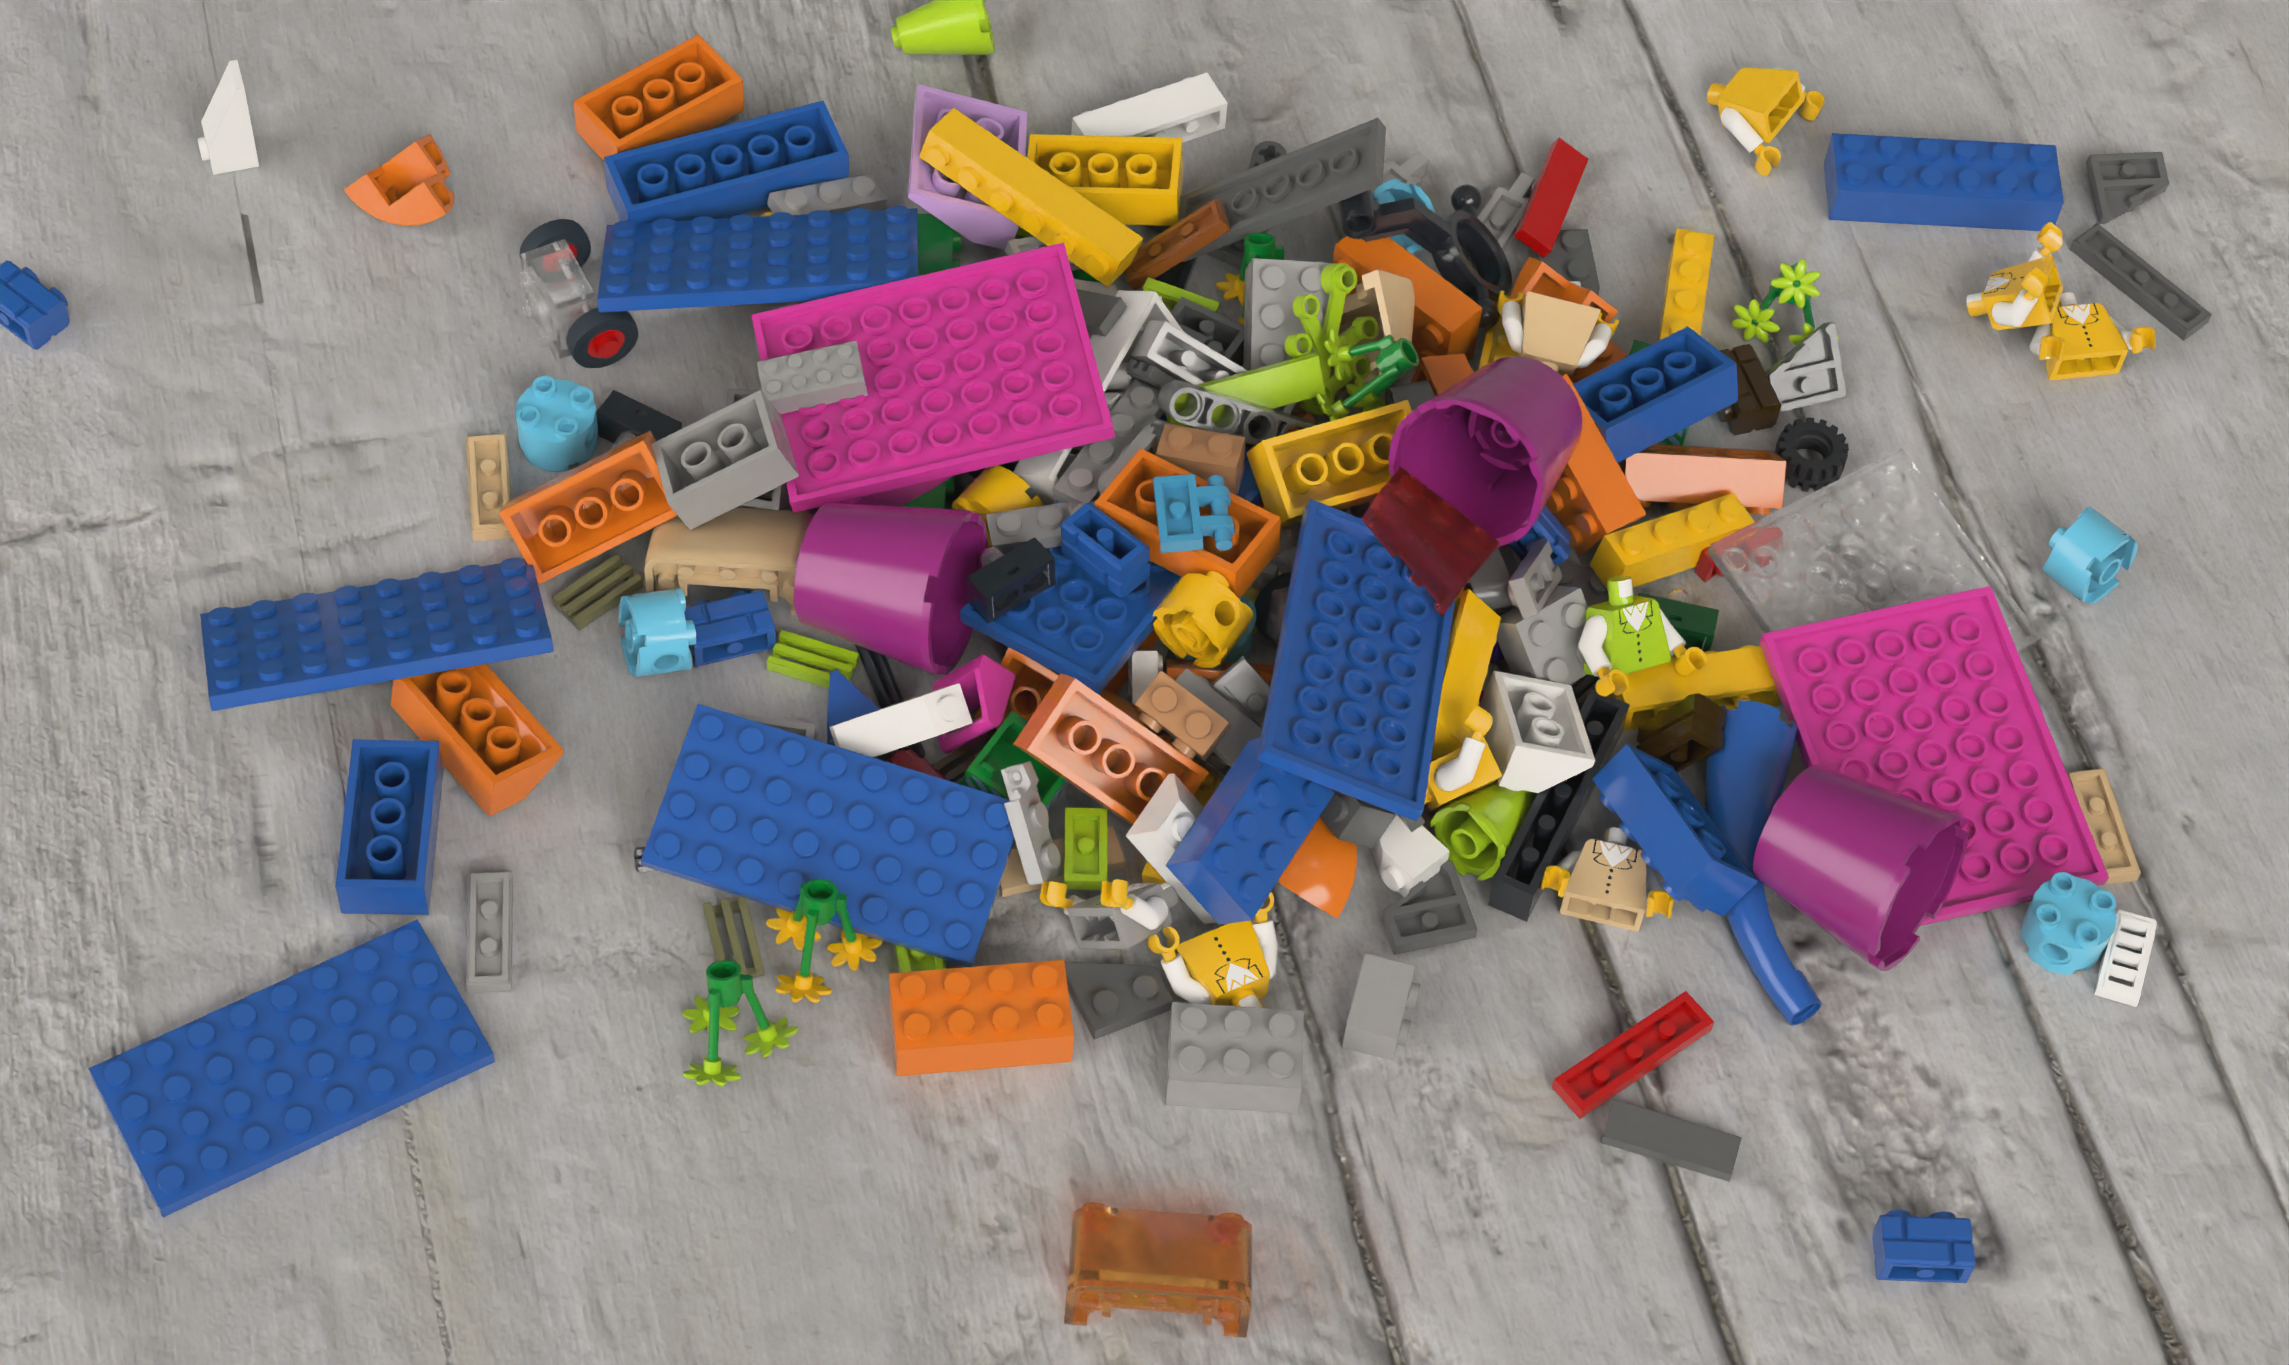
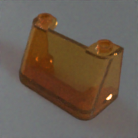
[1064,1202,1253,1338]

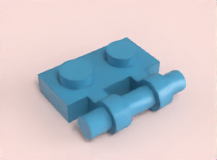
[1153,474,1235,553]

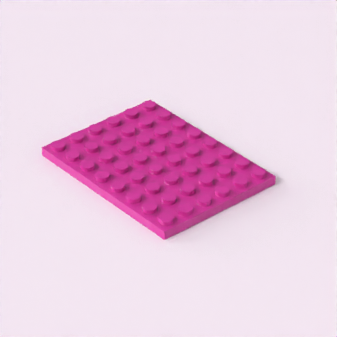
[751,243,1115,513]
[1759,586,2109,926]

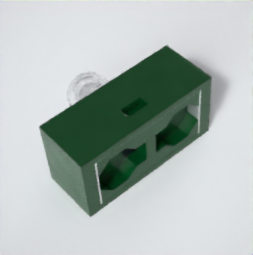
[1638,588,1719,652]

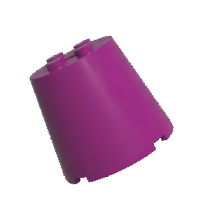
[1389,356,1582,551]
[794,502,988,675]
[1753,765,1969,971]

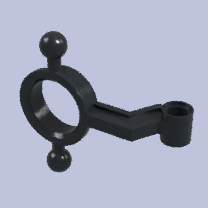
[1339,184,1512,329]

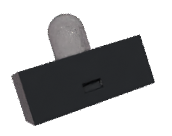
[596,390,682,450]
[966,537,1056,624]

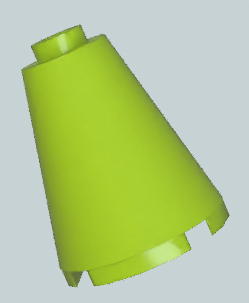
[891,0,996,55]
[1430,781,1538,881]

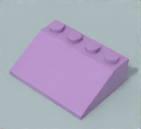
[908,84,1027,250]

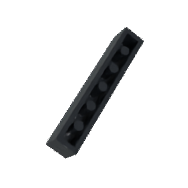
[1488,689,1630,922]

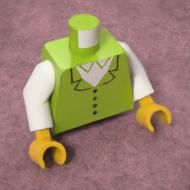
[1578,576,1707,697]

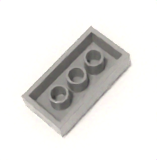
[757,341,868,414]

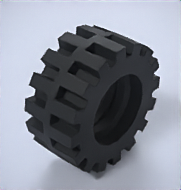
[1775,417,1849,492]

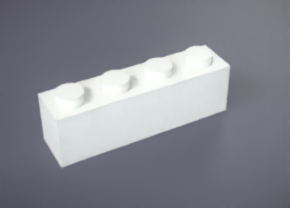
[1071,72,1228,142]

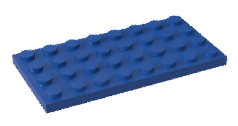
[597,206,919,312]
[960,413,1262,694]
[1257,499,1461,821]
[200,558,554,711]
[641,704,1015,967]
[89,919,495,1218]

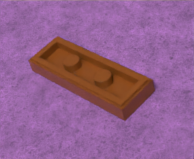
[1124,198,1231,291]

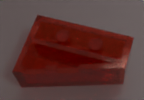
[1361,467,1500,616]

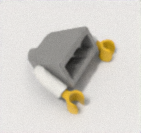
[1040,879,1178,949]

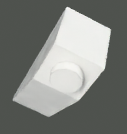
[197,60,259,175]
[829,683,973,757]
[1370,814,1450,897]

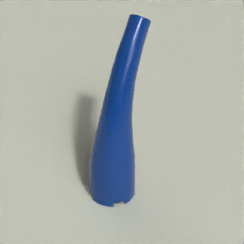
[1705,700,1822,1026]

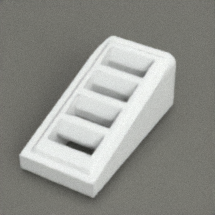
[2094,910,2157,1007]

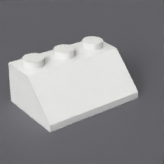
[1479,671,1595,793]
[1126,773,1217,924]

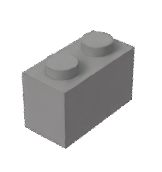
[1342,953,1420,1060]

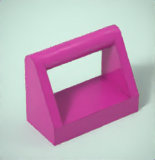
[932,654,1016,753]

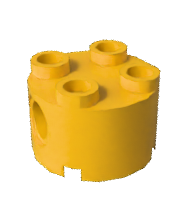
[952,465,1044,559]
[1153,571,1254,668]

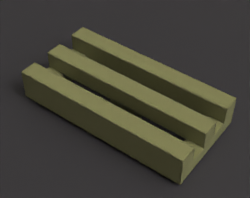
[552,553,644,631]
[703,896,764,978]

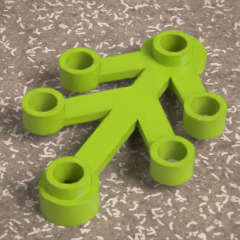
[1285,263,1379,415]

